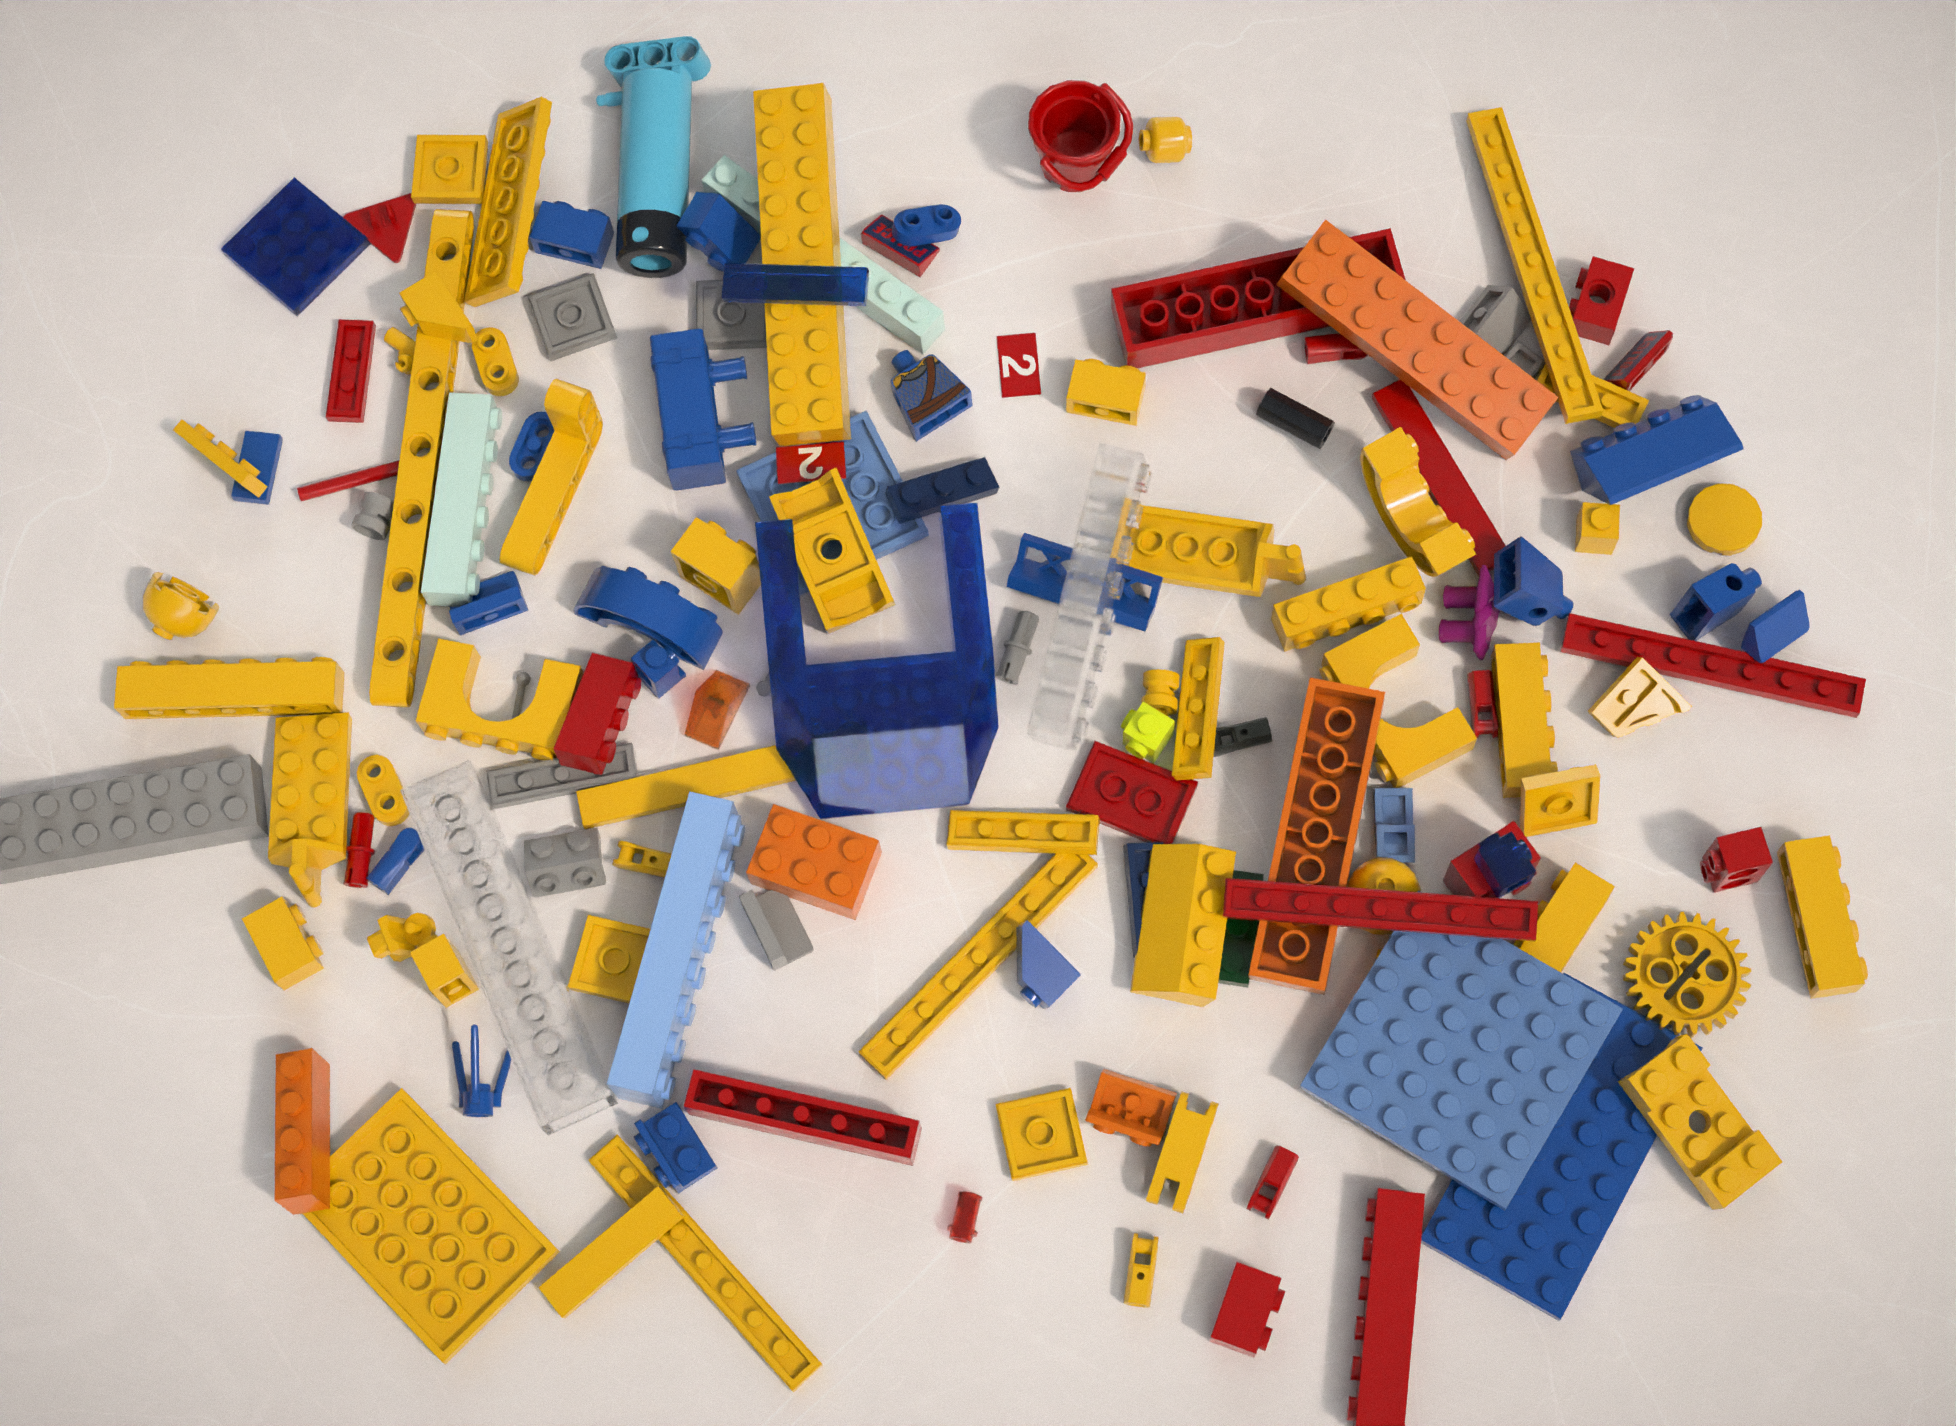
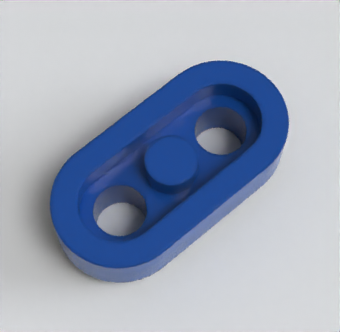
[892,204,961,246]
[509,412,554,482]

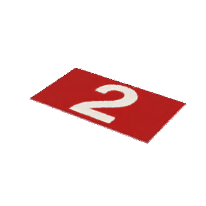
[997,333,1041,398]
[776,442,846,484]

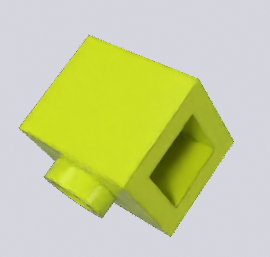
[1121,702,1175,764]

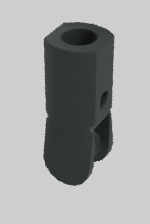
[1214,717,1272,757]

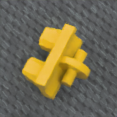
[367,913,436,962]

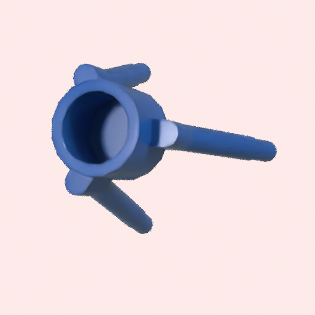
[452,1024,513,1117]

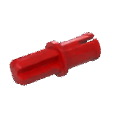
[343,812,375,888]

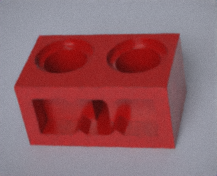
[1700,827,1773,893]

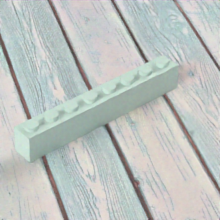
[702,155,945,355]

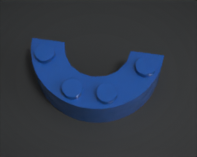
[573,566,723,670]

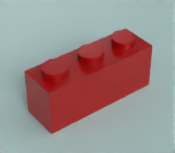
[553,653,641,775]

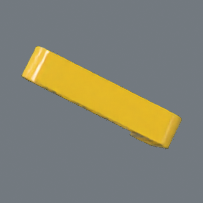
[499,379,603,576]

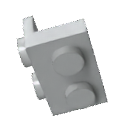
[524,828,606,897]

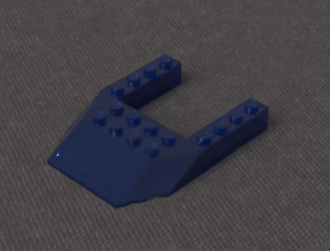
[755,503,999,819]

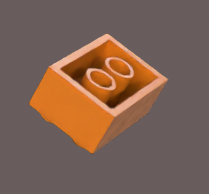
[746,804,882,920]

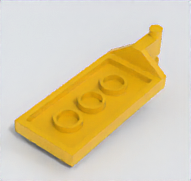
[1110,502,1306,597]
[268,712,352,908]

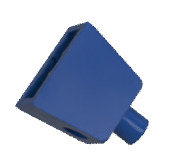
[1494,536,1573,626]
[1670,563,1762,641]

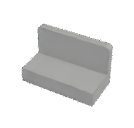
[1460,285,1531,355]
[739,890,814,971]

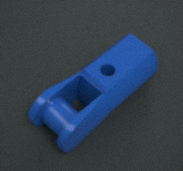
[366,828,426,895]

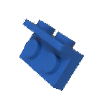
[633,1102,718,1193]

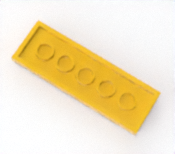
[464,96,552,307]

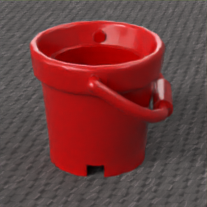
[1028,80,1134,192]

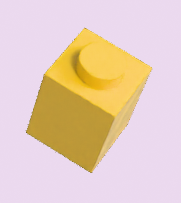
[1575,502,1620,555]

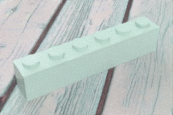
[421,393,502,607]

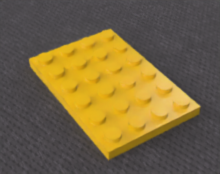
[302,1088,560,1364]

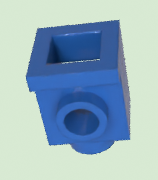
[631,640,686,699]

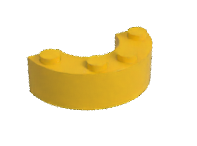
[1360,427,1476,577]

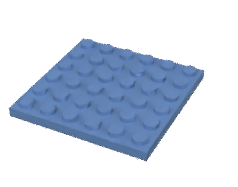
[1300,891,1623,1211]

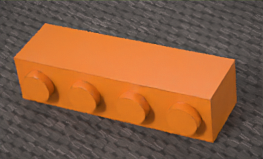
[275,1048,330,1215]

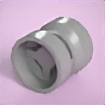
[351,492,394,540]

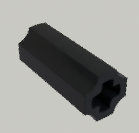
[1256,387,1335,449]

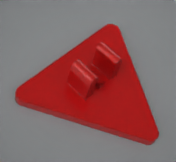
[343,193,416,263]

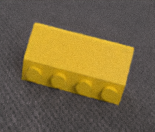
[1130,844,1236,1007]

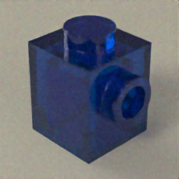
[1474,831,1536,898]

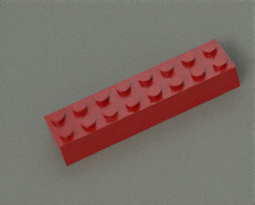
[1111,228,1406,368]

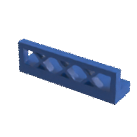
[1006,533,1163,632]

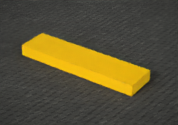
[1172,637,1225,780]
[947,810,1100,855]
[538,1186,685,1318]

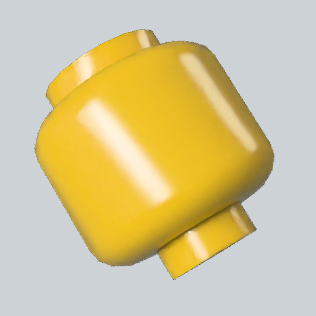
[1138,117,1192,163]

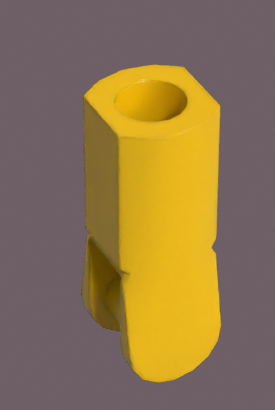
[612,841,672,878]
[1123,1233,1159,1308]

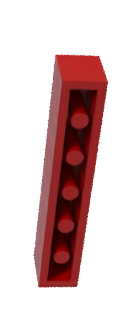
[684,1069,922,1166]
[1346,1188,1425,1426]

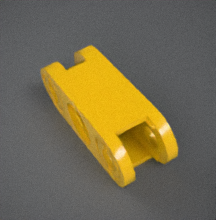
[1146,1091,1219,1214]

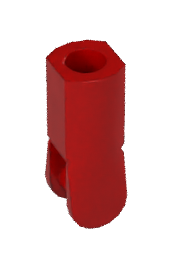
[1304,333,1368,364]
[1467,670,1498,739]
[1246,1145,1299,1220]

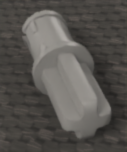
[995,611,1039,685]

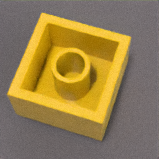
[670,517,764,615]

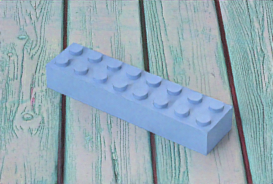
[607,791,745,1109]

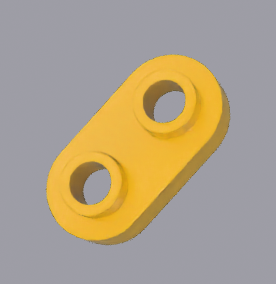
[471,327,519,396]
[357,755,411,826]

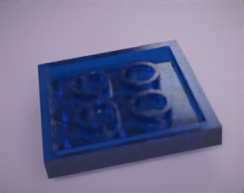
[221,177,370,317]

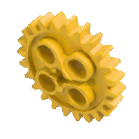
[1623,912,1751,1038]

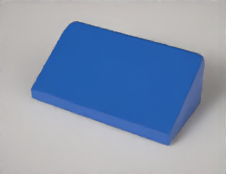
[1741,589,1810,663]

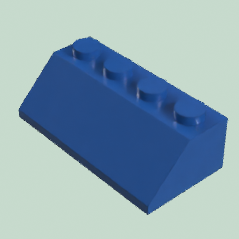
[1570,395,1744,505]

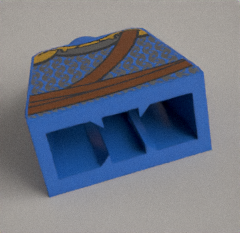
[890,350,973,442]

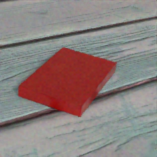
[1066,741,1198,844]

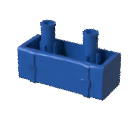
[650,329,757,491]

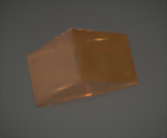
[685,670,750,750]

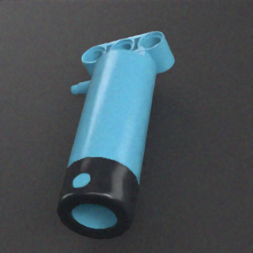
[596,36,711,278]

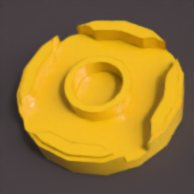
[1687,484,1762,556]

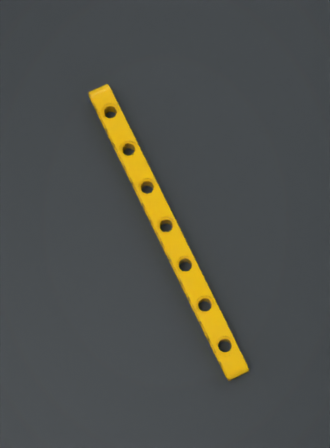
[369,209,474,708]

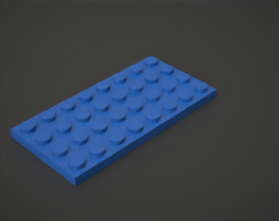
[1421,973,1703,1321]

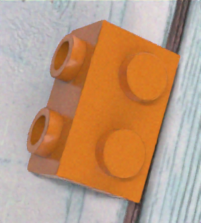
[1085,1069,1177,1147]

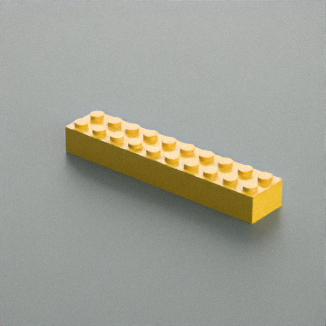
[753,83,851,447]

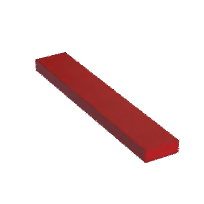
[1372,380,1506,576]

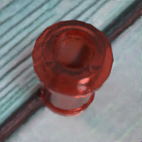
[947,1191,983,1244]

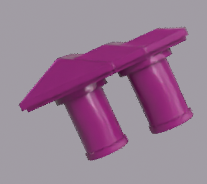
[1439,565,1501,660]

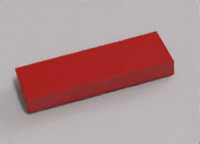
[326,319,376,423]

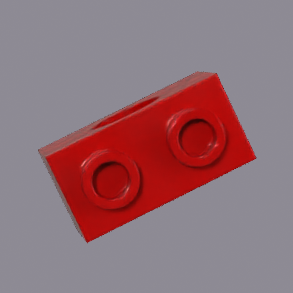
[1569,256,1635,346]

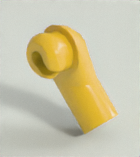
[384,327,415,375]

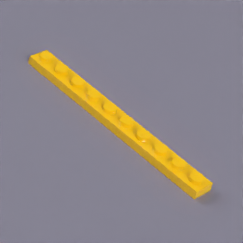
[1466,107,1603,424]

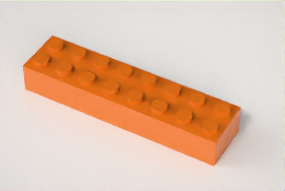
[1276,219,1558,460]
[1248,677,1385,995]

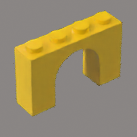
[1319,613,1477,788]
[415,638,584,761]

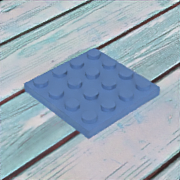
[736,410,929,597]

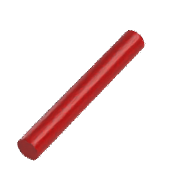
[297,460,399,502]

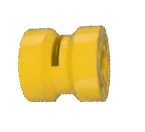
[1141,669,1180,716]

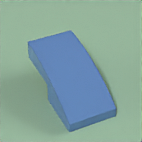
[1373,788,1415,863]

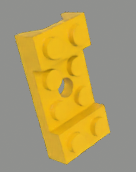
[769,468,896,634]
[1618,1034,1783,1210]

